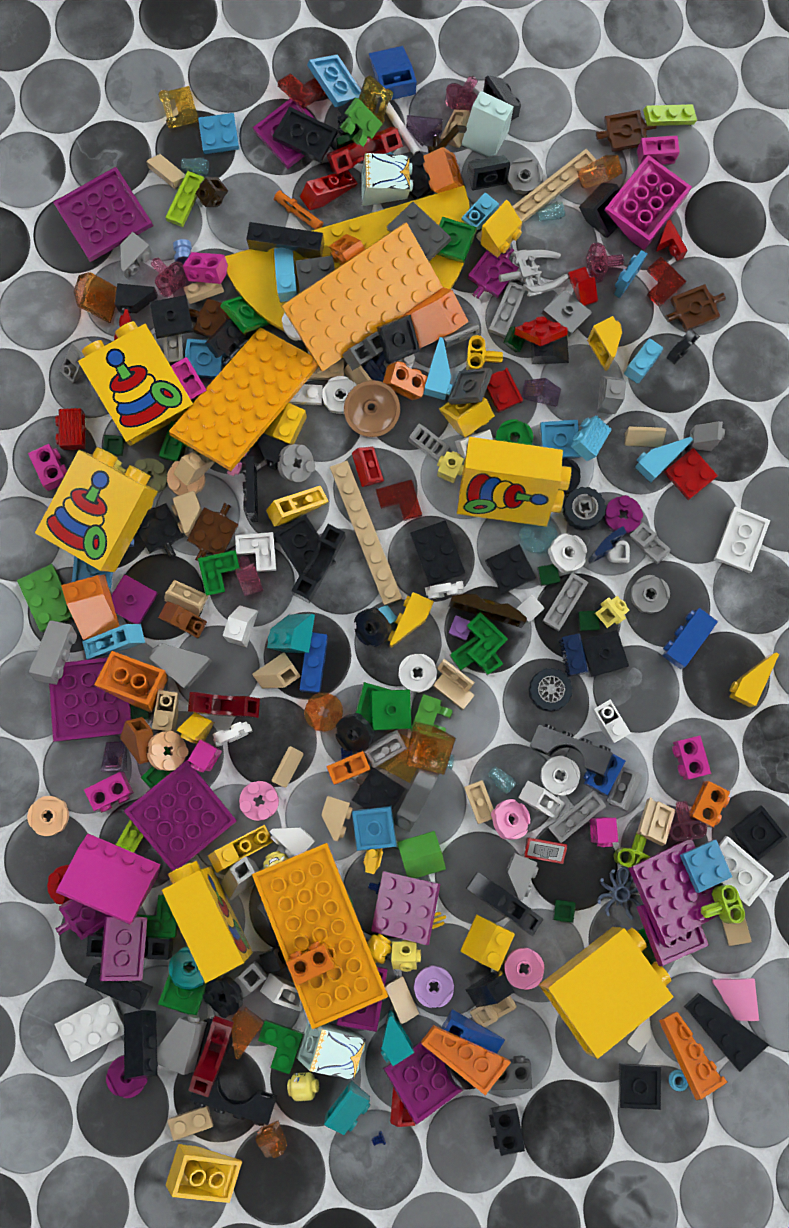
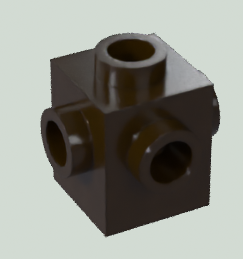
[195,177,228,207]

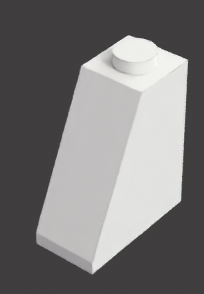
[223,605,258,647]

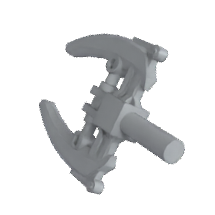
[499,249,569,297]

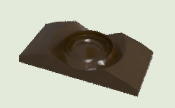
[448,594,527,628]

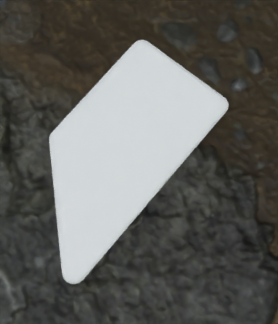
[627,1018,651,1052]

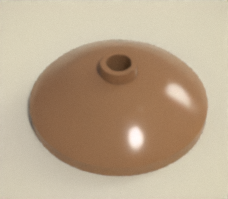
[344,380,400,437]

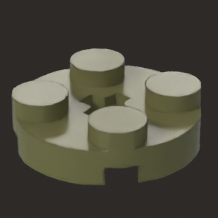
[134,458,168,493]

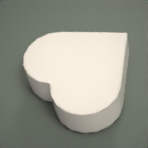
[607,540,630,563]

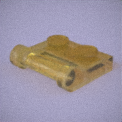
[359,75,393,126]
[158,86,199,128]

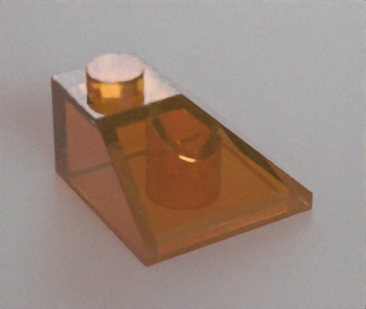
[74,272,117,323]
[406,722,456,774]

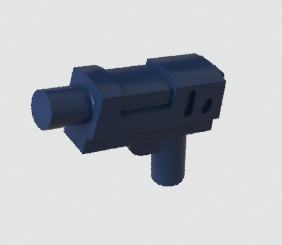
[363,352,386,382]

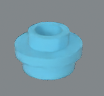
[668,1070,689,1091]

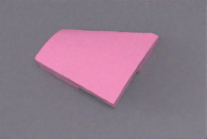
[712,978,759,1021]

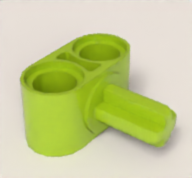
[614,832,650,868]
[701,885,745,924]

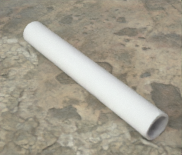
[381,99,421,156]

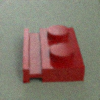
[487,368,523,413]

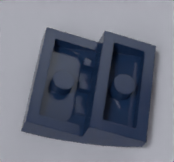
[588,526,627,564]

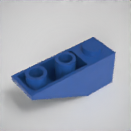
[442,1009,505,1054]

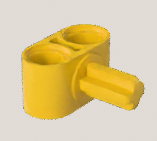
[466,335,503,370]

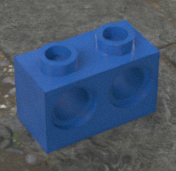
[583,754,626,795]

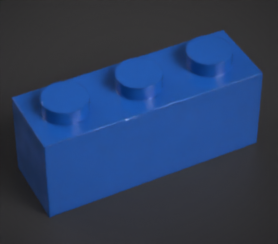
[662,608,718,669]
[299,632,328,694]

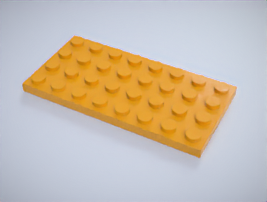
[281,222,443,371]
[169,327,318,471]
[252,843,388,1030]

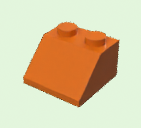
[423,147,464,193]

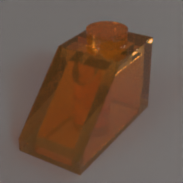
[577,155,623,188]
[231,1007,264,1059]
[255,1120,287,1158]

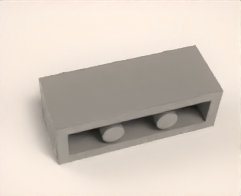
[29,620,77,685]

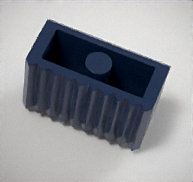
[559,634,588,677]

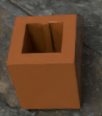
[158,601,207,639]
[120,717,153,764]

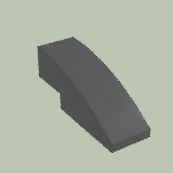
[342,331,383,371]

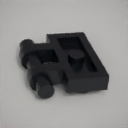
[205,319,248,367]

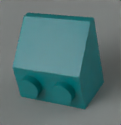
[267,614,315,653]
[381,1009,414,1066]
[324,1080,371,1135]

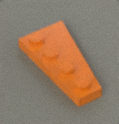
[659,1012,728,1100]
[421,1025,511,1095]

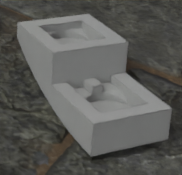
[630,523,671,564]

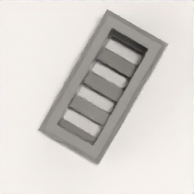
[408,424,450,461]

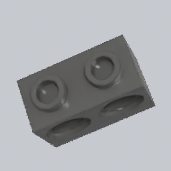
[491,1056,532,1091]

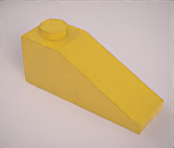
[266,486,329,527]
[729,652,779,707]

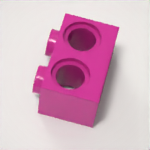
[637,136,680,166]
[183,252,228,284]
[171,357,207,401]
[28,444,67,491]
[672,736,711,780]
[187,740,222,773]
[84,772,134,813]
[589,817,618,847]

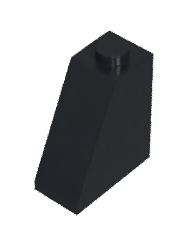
[465,969,514,1008]

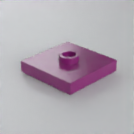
[111,574,158,624]

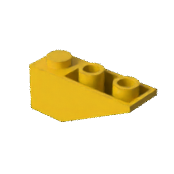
[387,592,434,648]
[177,712,215,744]
[207,825,273,873]

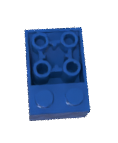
[369,46,417,102]

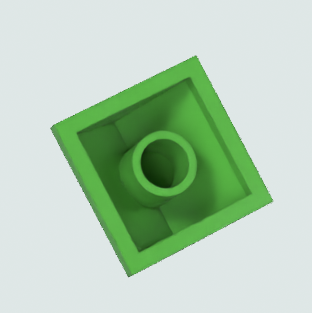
[397,831,446,878]

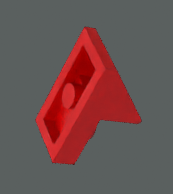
[656,219,688,261]
[568,267,598,306]

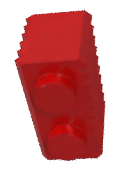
[55,408,86,450]

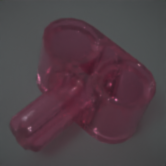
[445,76,478,113]
[586,242,624,283]
[151,257,188,297]
[235,556,263,597]
[668,801,707,841]

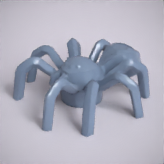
[597,866,641,920]

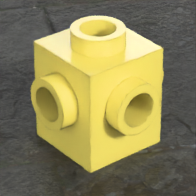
[437,451,464,483]
[595,596,630,628]
[391,940,421,972]

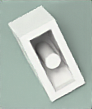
[518,781,565,820]
[260,973,303,1012]

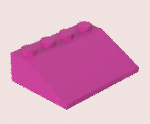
[605,155,692,251]
[56,833,161,925]

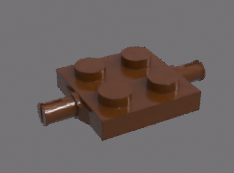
[596,110,657,152]
[665,284,726,332]
[189,298,248,338]
[187,503,239,561]

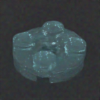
[519,520,558,553]

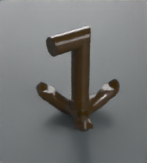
[427,125,467,153]

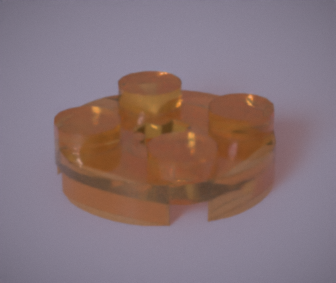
[304,692,343,732]

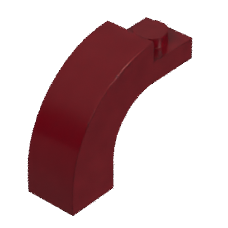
[188,692,260,718]
[189,1016,234,1097]

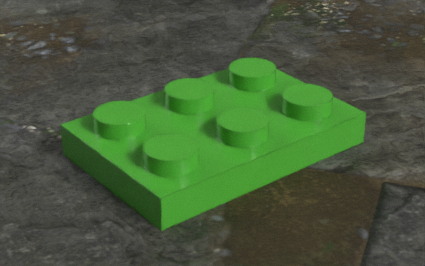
[17,564,73,632]

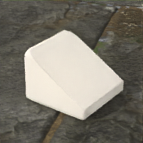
[516,594,545,622]

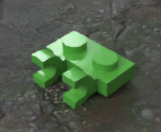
[340,98,383,147]
[410,694,453,737]

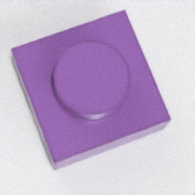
[448,616,471,641]

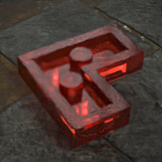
[277,73,326,109]
[647,257,687,308]
[376,479,422,521]

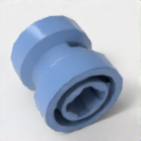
[173,239,192,265]

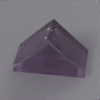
[406,115,443,146]
[521,378,561,407]
[101,741,127,772]

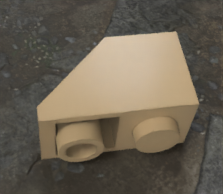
[173,450,215,486]
[171,491,202,537]
[252,652,301,689]
[152,690,178,732]
[321,796,353,842]

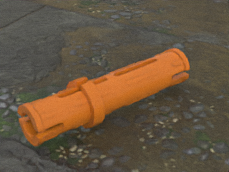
[274,190,324,230]

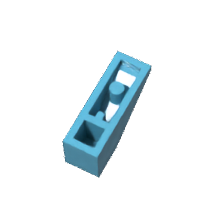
[274,248,298,302]
[424,337,453,400]
[635,437,693,483]
[82,624,145,660]

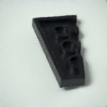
[684,993,769,1072]

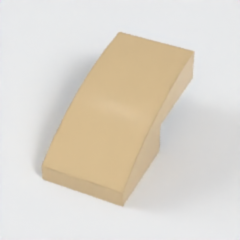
[470,996,517,1028]

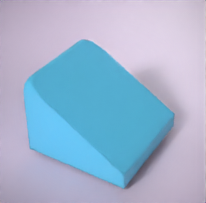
[378,605,397,625]

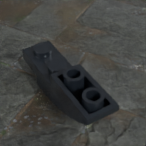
[466,872,544,936]

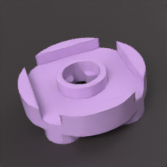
[414,965,454,1008]

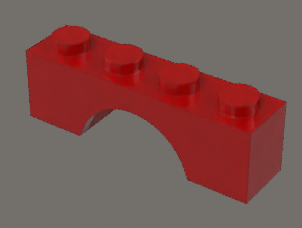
[326,127,403,174]

